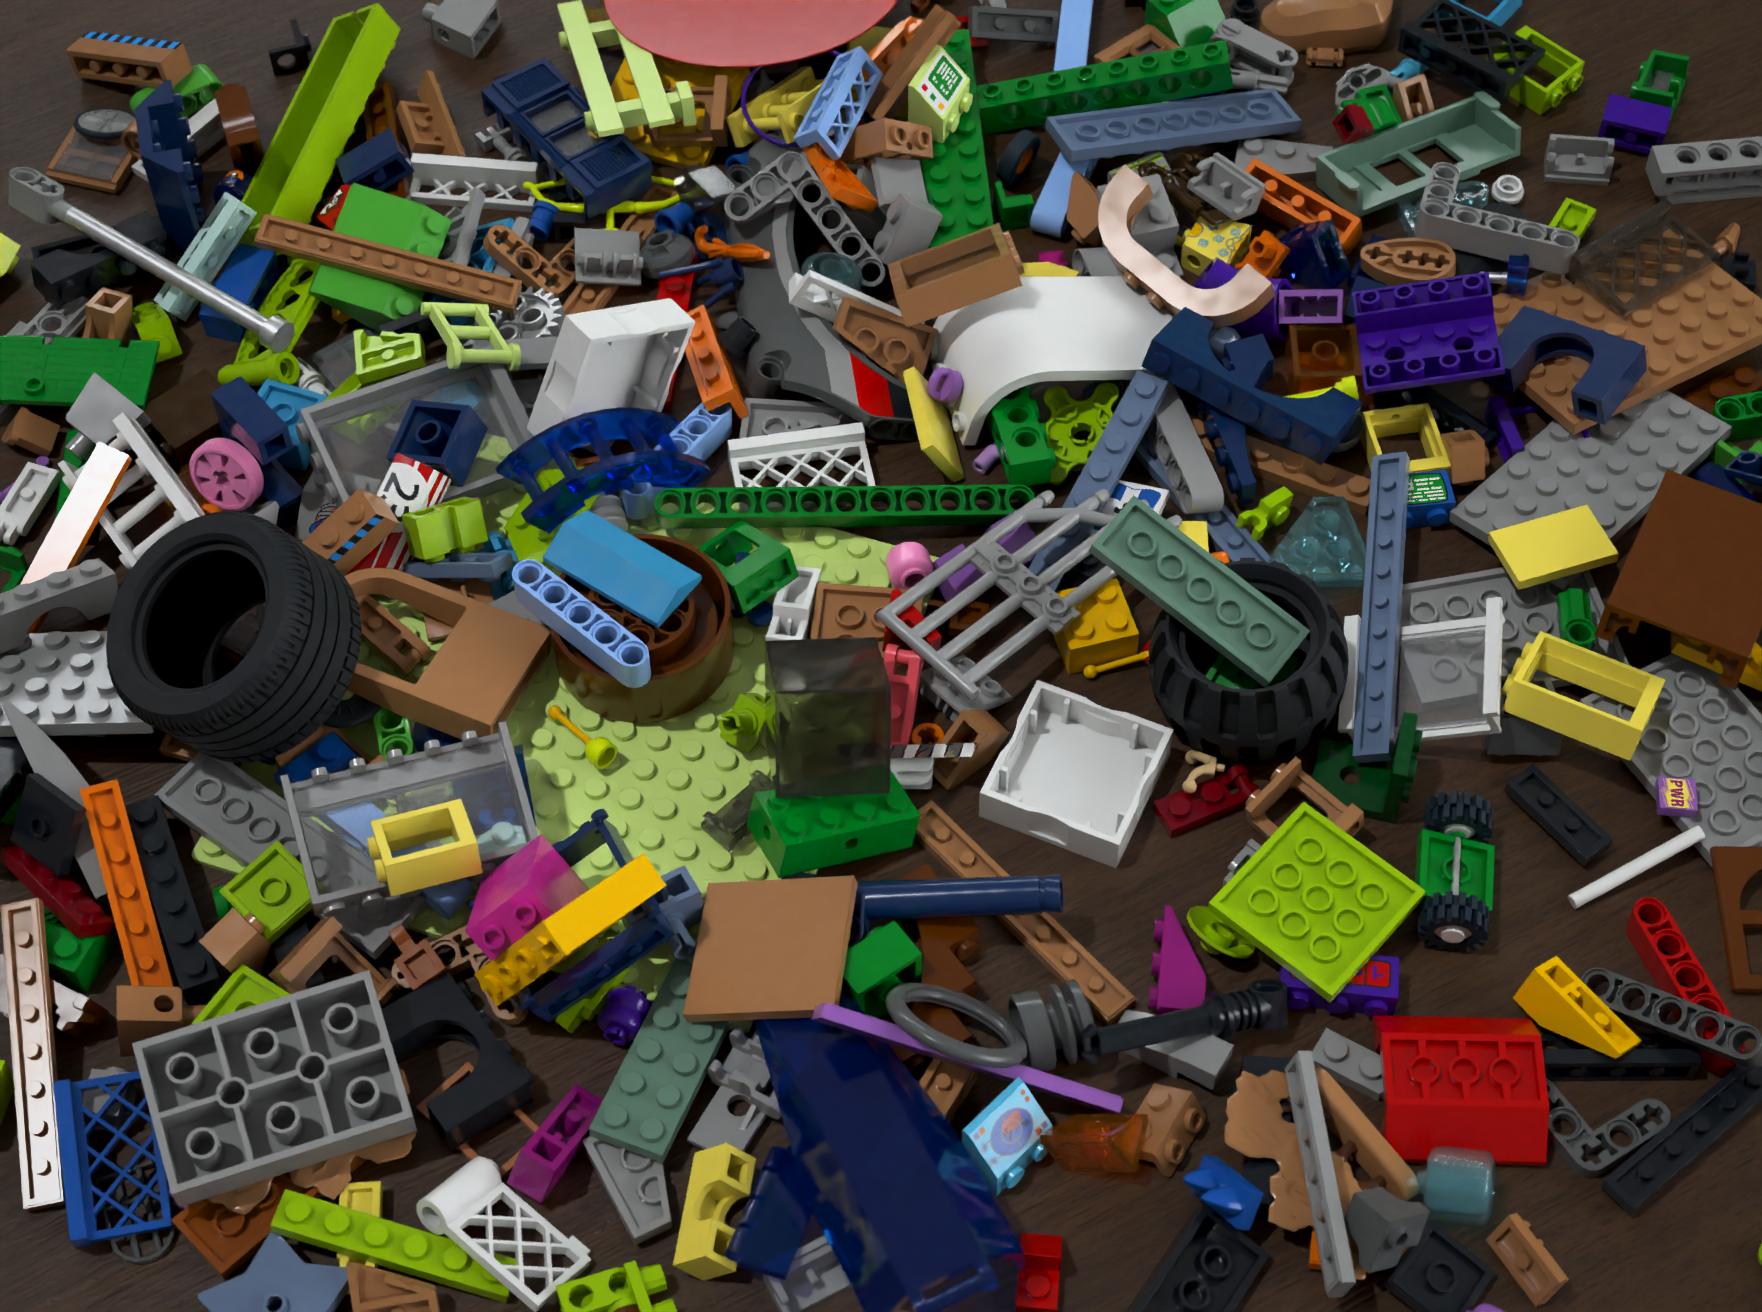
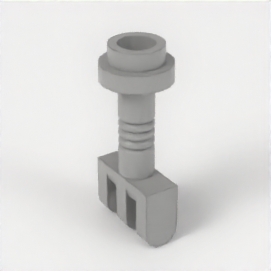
[474,123,529,162]

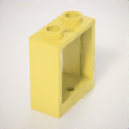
[1360,403,1451,477]
[366,799,483,897]

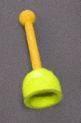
[548,706,618,769]

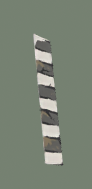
[831,743,977,760]

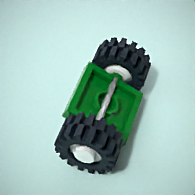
[1415,790,1495,953]

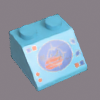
[961,1077,1052,1196]

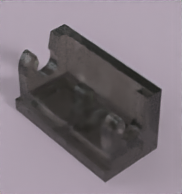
[701,770,781,852]

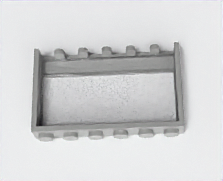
[280,721,538,917]

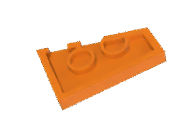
[802,142,879,213]

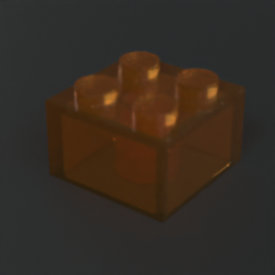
[1285,324,1363,396]

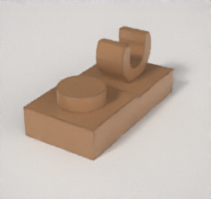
[1486,1213,1569,1307]

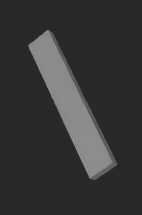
[1284,1051,1356,1298]

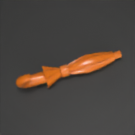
[695,225,770,262]

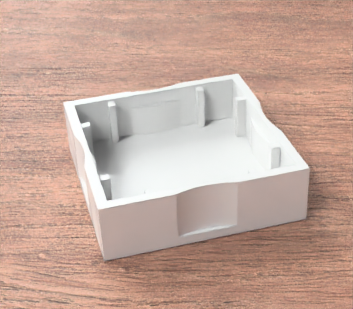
[526,298,695,453]
[979,680,1174,868]

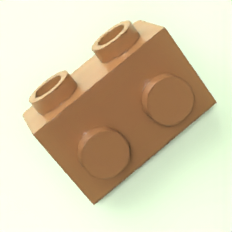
[1116,1083,1206,1177]

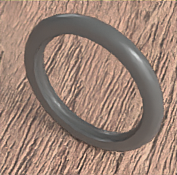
[886,983,1028,1068]

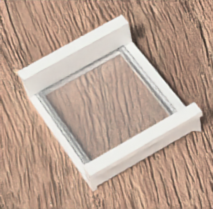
[1338,597,1506,744]

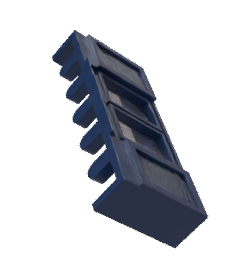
[481,57,653,219]

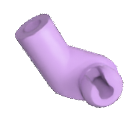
[972,443,1000,474]

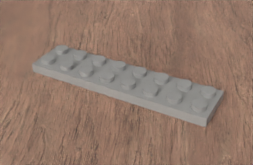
[154,752,427,960]

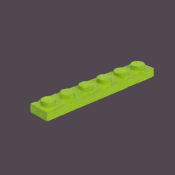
[270,1189,516,1303]

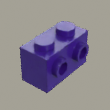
[1598,94,1673,154]

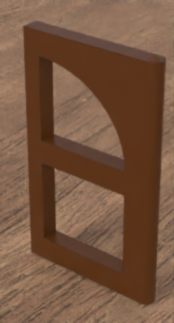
[1710,846,1762,993]

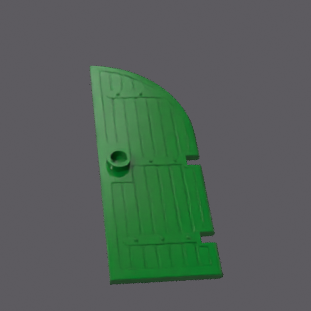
[0,335,160,410]

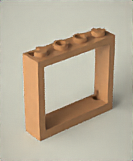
[887,223,1025,328]

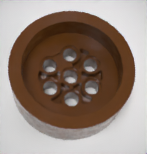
[550,534,734,723]

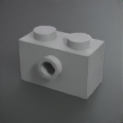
[873,193,943,264]

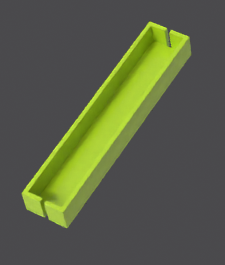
[234,3,401,256]

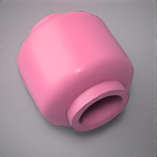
[885,542,935,589]

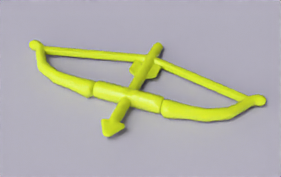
[523,176,698,230]

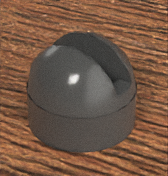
[716,311,738,333]

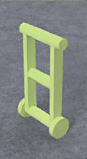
[420,302,521,371]

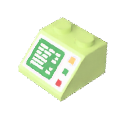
[908,45,973,143]

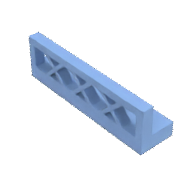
[793,46,883,160]

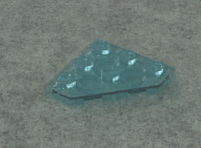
[1269,497,1366,588]

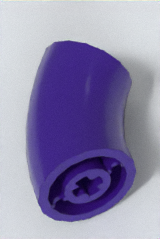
[1193,257,1294,341]

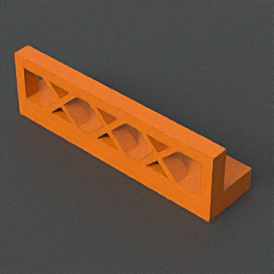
[685,304,749,419]

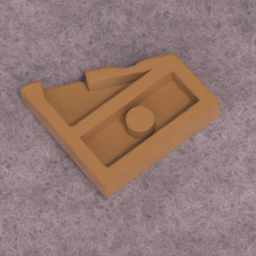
[346,1262,440,1312]

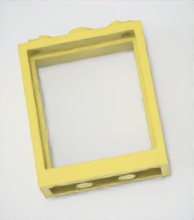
[1501,631,1666,761]

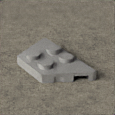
[438,187,486,266]

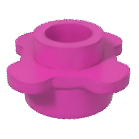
[1038,251,1068,266]

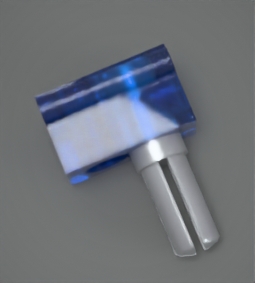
[1480,254,1530,297]

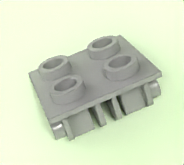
[574,228,643,286]
[919,655,1013,722]

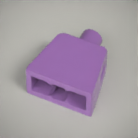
[1278,289,1344,328]

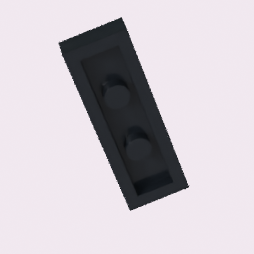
[1504,764,1613,866]

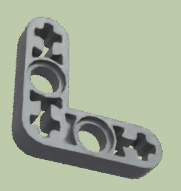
[1546,1078,1671,1179]

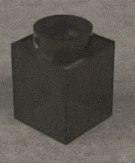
[765,637,891,798]

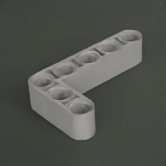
[724,151,885,289]
[1414,162,1580,274]

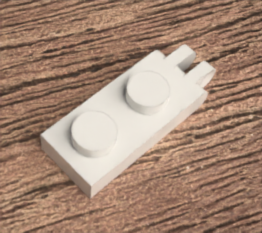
[0,462,61,545]

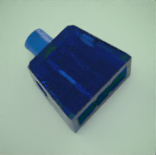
[1279,220,1352,289]

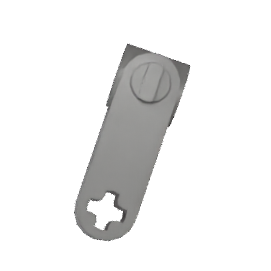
[1208,18,1298,86]

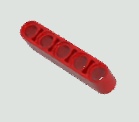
[1625,897,1746,1075]

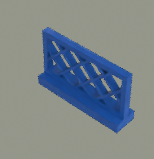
[53,1071,173,1248]

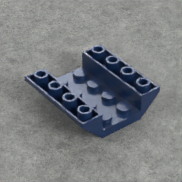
[134,80,207,254]

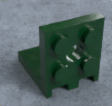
[1307,712,1423,824]

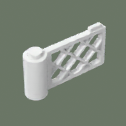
[416,1156,592,1312]

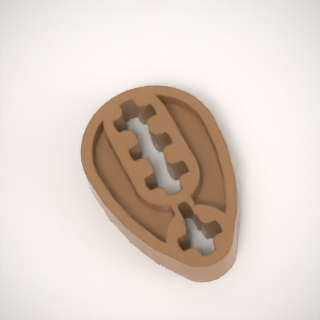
[1360,238,1456,286]

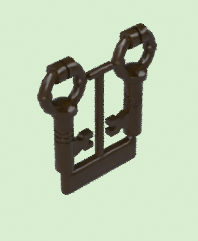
[1138,151,1256,226]

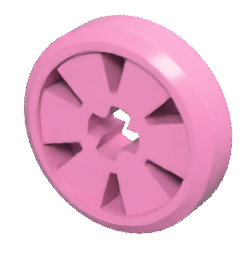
[189,438,264,512]

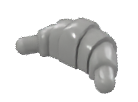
[1335,63,1402,110]

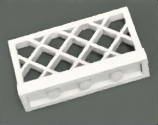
[728,422,876,513]

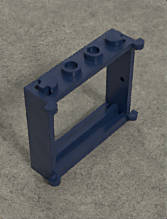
[467,809,675,1023]

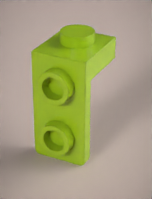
[131,302,183,363]

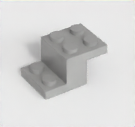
[1096,174,1184,279]

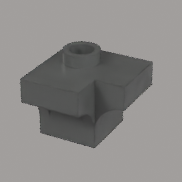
[1344,1186,1430,1273]

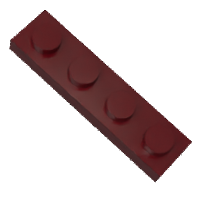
[0,845,114,938]

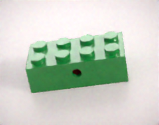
[747,764,921,878]

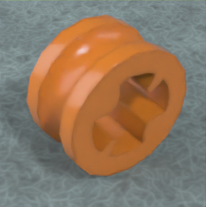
[912,723,944,745]

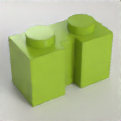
[401,496,488,563]

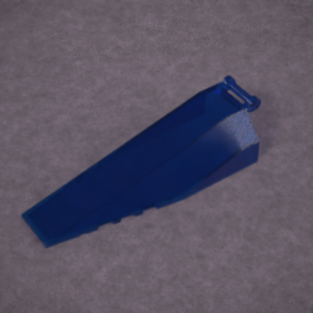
[754,985,1026,1312]

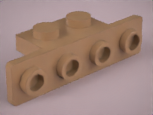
[396,70,465,157]

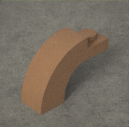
[82,287,133,348]

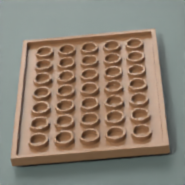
[1492,220,1762,435]

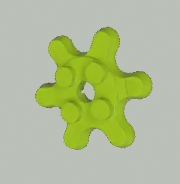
[1044,382,1119,486]

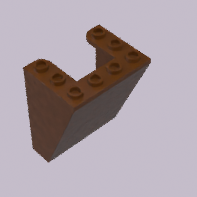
[1594,469,1762,690]

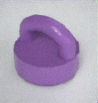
[927,367,963,404]

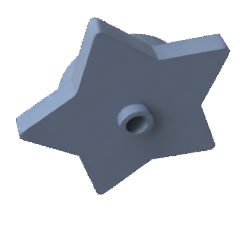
[198,1232,349,1312]

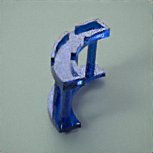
[495,407,710,534]

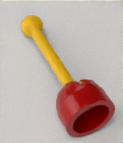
[1083,640,1151,679]

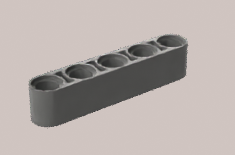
[1580,967,1762,1069]

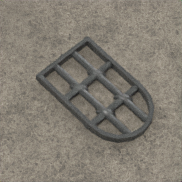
[95,1160,176,1265]

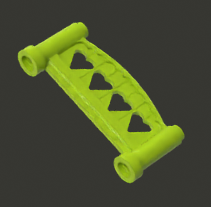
[218,255,320,387]

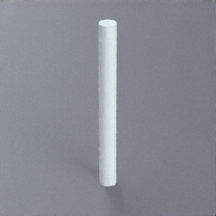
[1568,825,1705,909]

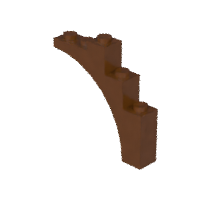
[857,863,980,1103]

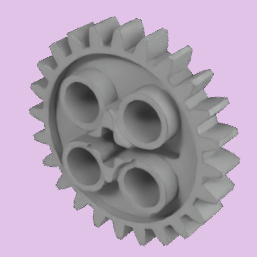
[460,286,566,349]

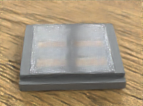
[304,326,409,392]

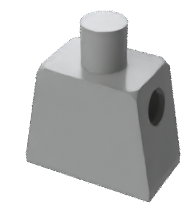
[422,0,501,59]
[65,372,152,460]

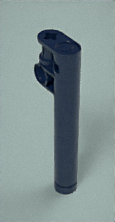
[848,875,1064,947]

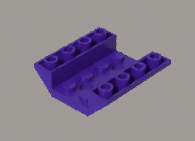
[1352,272,1505,394]

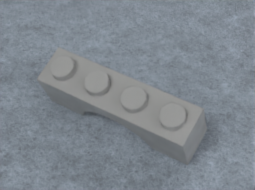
[0,558,118,654]

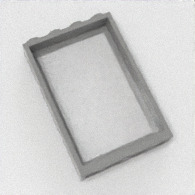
[295,344,550,508]

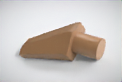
[1708,222,1740,258]

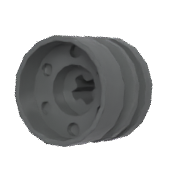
[1008,979,1094,1072]

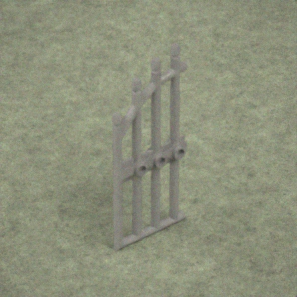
[875,489,1182,701]

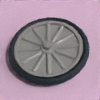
[73,108,135,140]

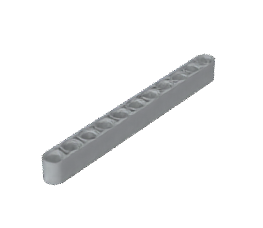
[1072,247,1224,514]

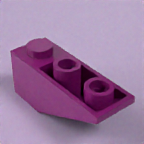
[1148,905,1206,1015]

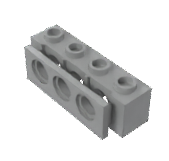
[1645,136,1762,206]

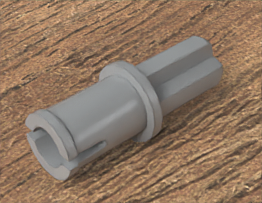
[1231,68,1289,95]

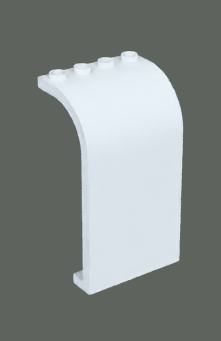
[928,276,1175,445]

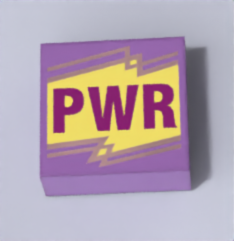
[1655,776,1698,818]

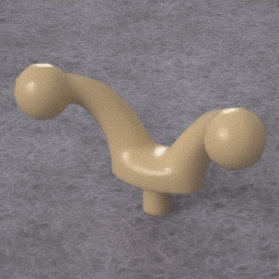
[1182,750,1225,793]

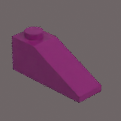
[507,1084,603,1203]

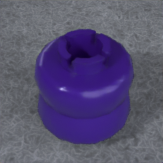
[597,985,652,1045]

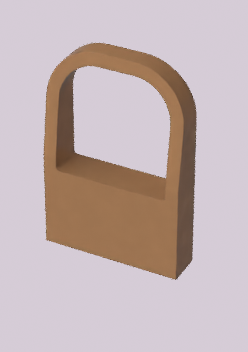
[344,568,552,739]

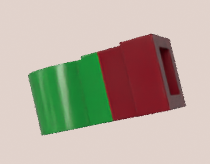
[1332,100,1397,145]

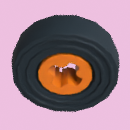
[996,129,1041,186]

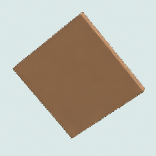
[683,875,858,1022]

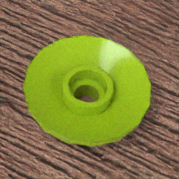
[1186,905,1255,959]

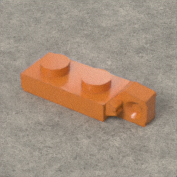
[862,16,924,82]

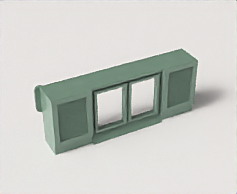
[1316,91,1521,217]

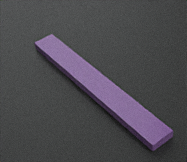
[811,1002,1124,1114]

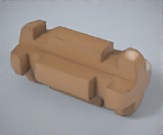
[1306,47,1344,67]

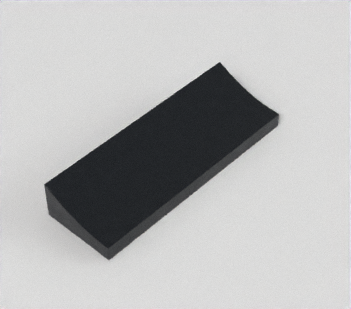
[1125,1204,1270,1312]

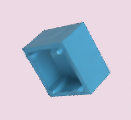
[257,379,330,471]

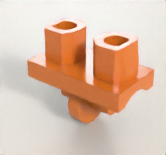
[1234,230,1291,278]

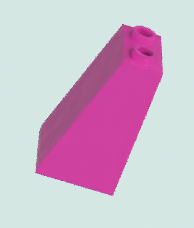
[465,834,590,961]

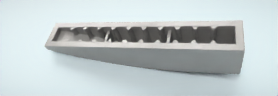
[1,700,110,907]

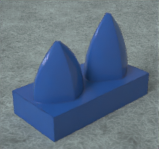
[1183,1155,1264,1231]

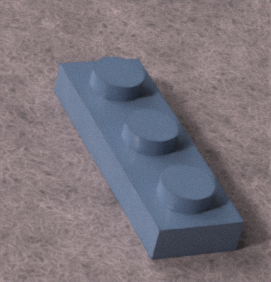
[403,553,513,582]

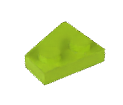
[354,329,426,384]

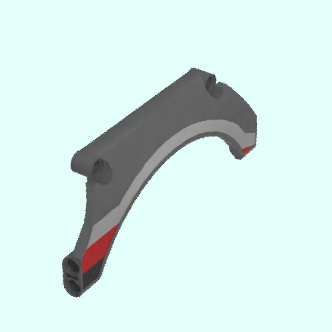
[720,108,919,441]

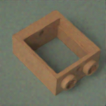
[833,118,933,171]

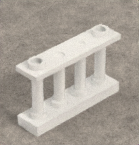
[58,412,206,571]

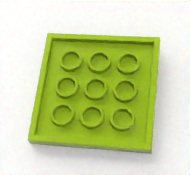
[1207,801,1426,1003]

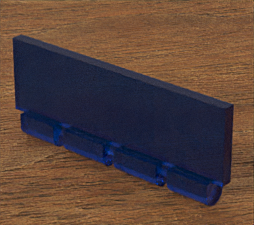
[725,1146,834,1280]

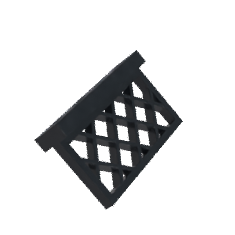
[1397,0,1546,105]

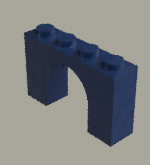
[1484,306,1647,425]
[210,376,303,530]

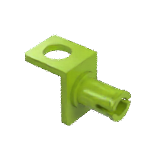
[718,693,785,753]

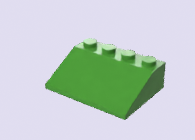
[308,183,452,334]

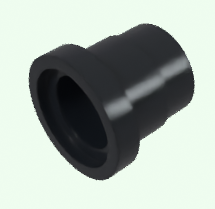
[717,316,758,358]

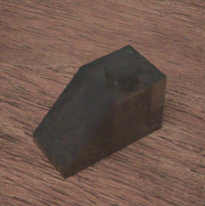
[673,163,737,213]

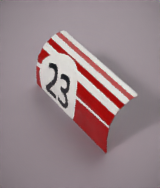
[345,453,451,599]

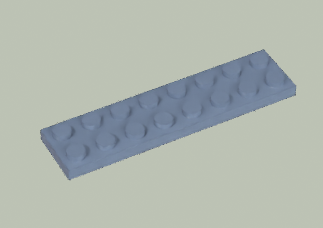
[1045,88,1302,162]

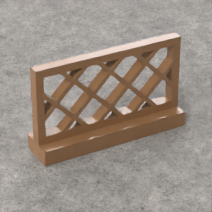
[865,4,961,120]

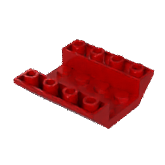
[1372,1015,1549,1165]

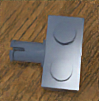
[622,865,704,960]

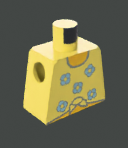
[1175,216,1252,276]

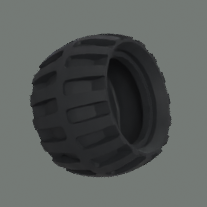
[1148,558,1349,765]

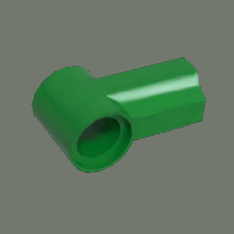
[1556,588,1597,651]

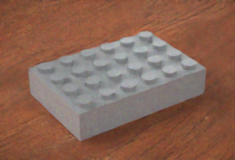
[132,970,417,1207]

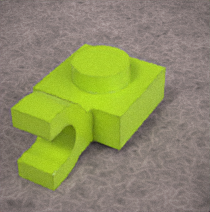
[1236,486,1294,541]

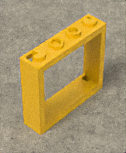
[474,853,667,1006]

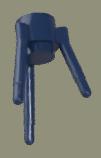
[658,256,744,309]

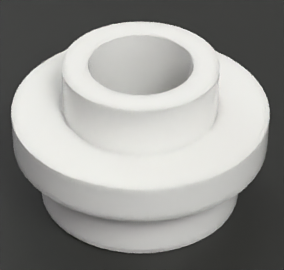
[1491,175,1524,205]

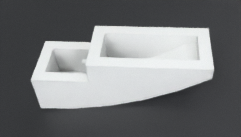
[765,566,821,665]

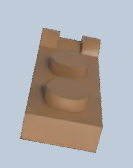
[356,594,433,678]

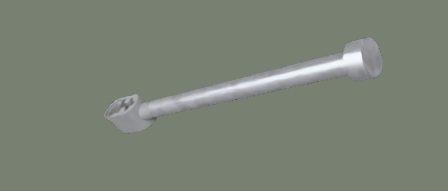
[8,167,294,353]

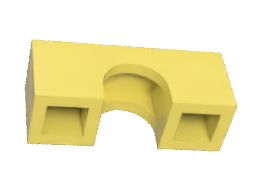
[673,1142,756,1281]

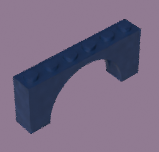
[1142,307,1363,465]

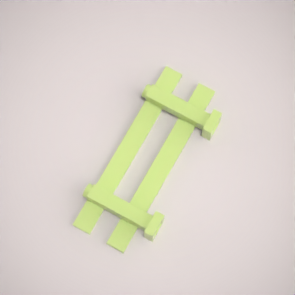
[557,0,697,137]

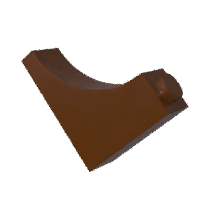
[214,83,264,171]

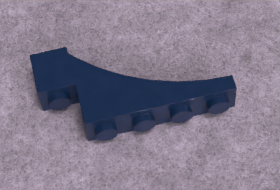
[1192,334,1274,506]

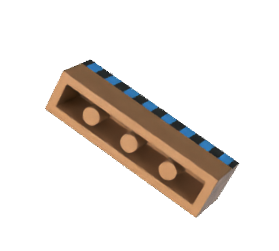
[65,31,193,88]
[301,488,400,576]

